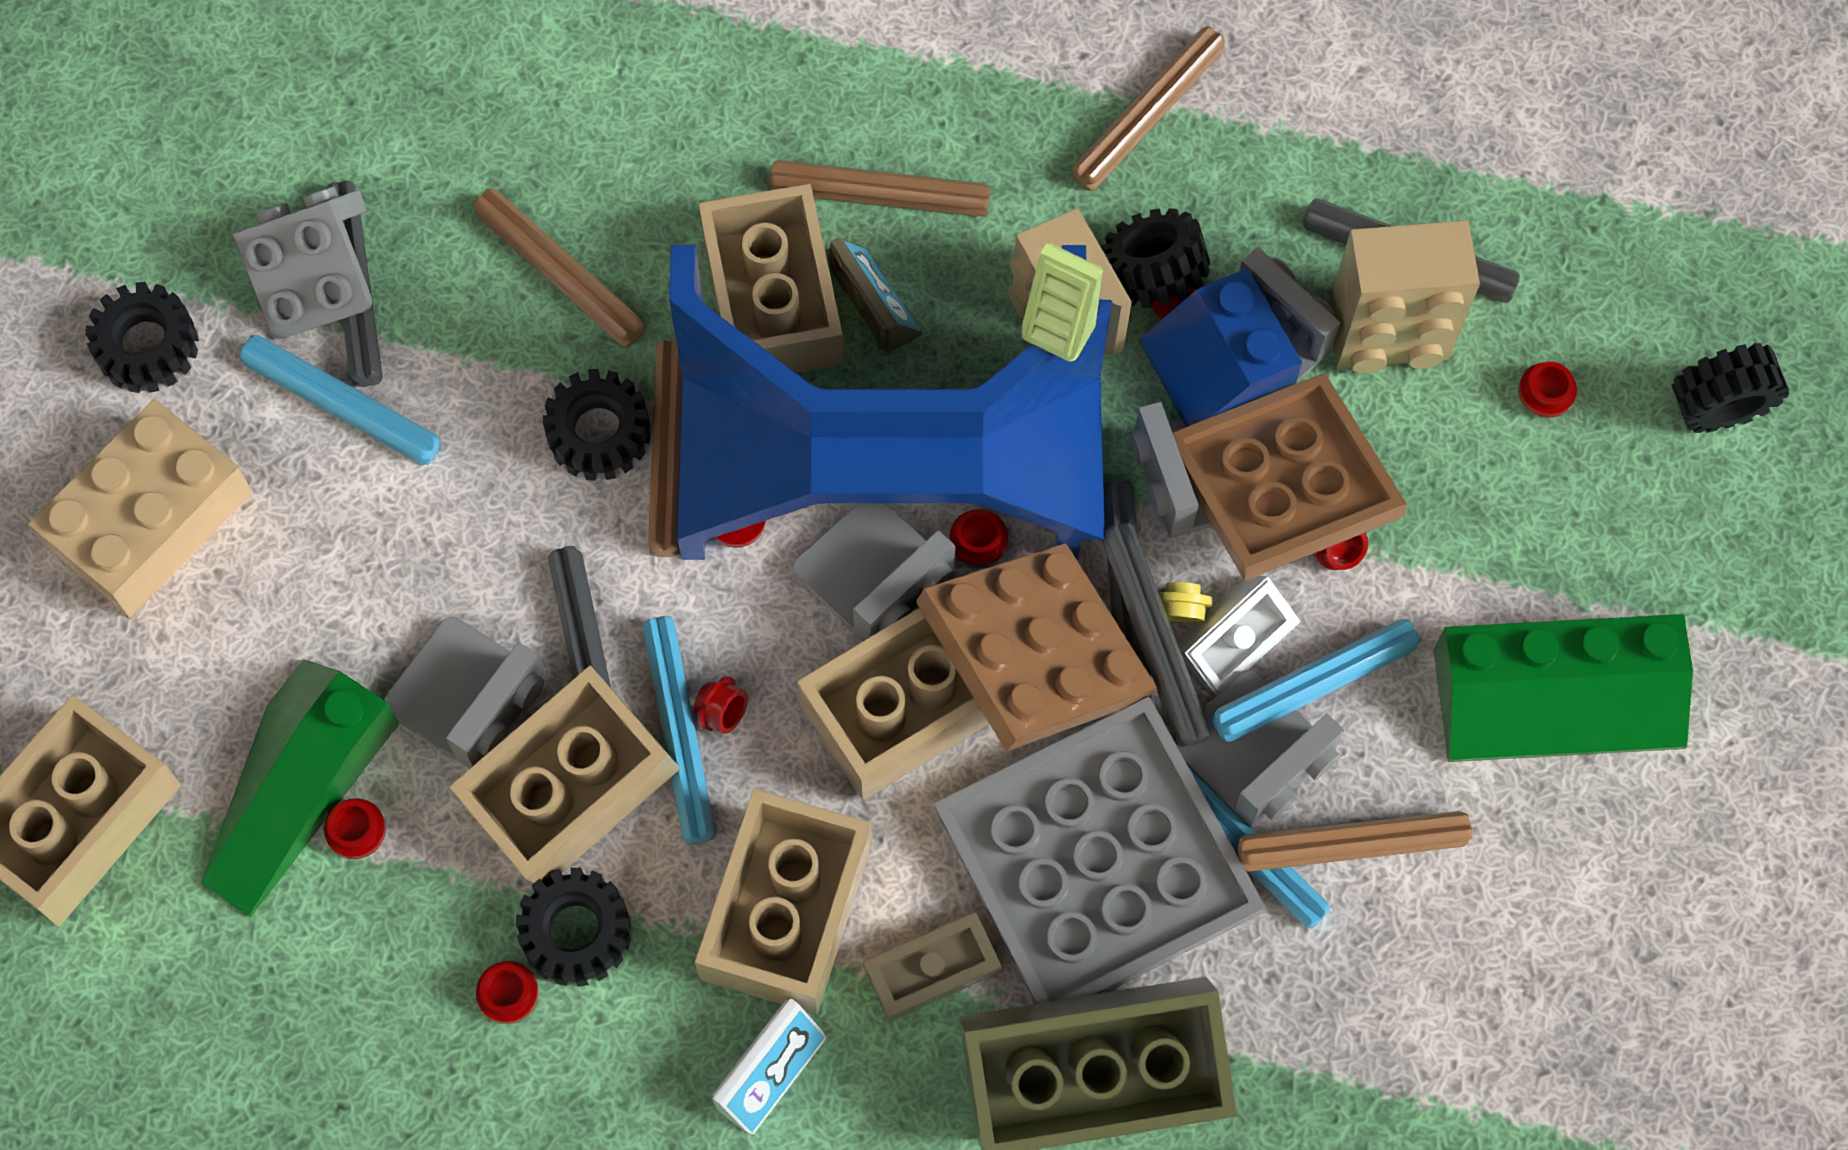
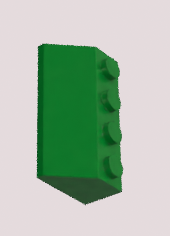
[1433,614,1693,762]

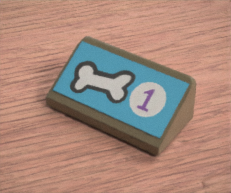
[829,238,922,353]

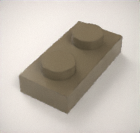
[863,911,1002,1022]

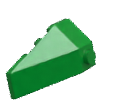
[201,659,399,918]

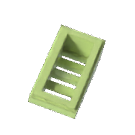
[1022,243,1103,362]

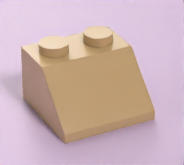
[1008,208,1131,355]

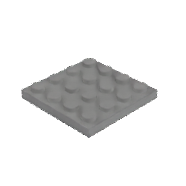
[933,696,1266,1004]

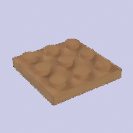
[1172,372,1407,581]
[916,543,1157,752]

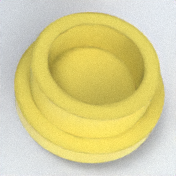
[1159,582,1212,623]

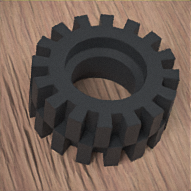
[1101,208,1211,308]
[85,282,199,393]
[1672,343,1789,433]
[543,369,651,481]
[516,867,632,987]

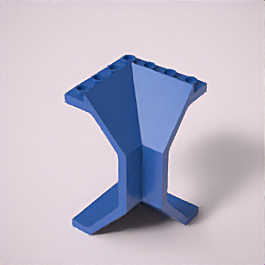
[669,245,1112,560]

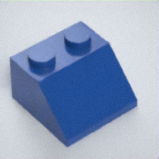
[1139,268,1302,427]

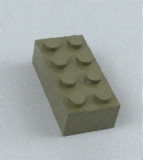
[959,977,1237,1150]

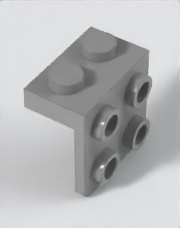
[233,186,372,339]
[1240,247,1341,383]
[1129,402,1212,538]
[793,503,955,641]
[383,617,547,769]
[1172,670,1344,828]

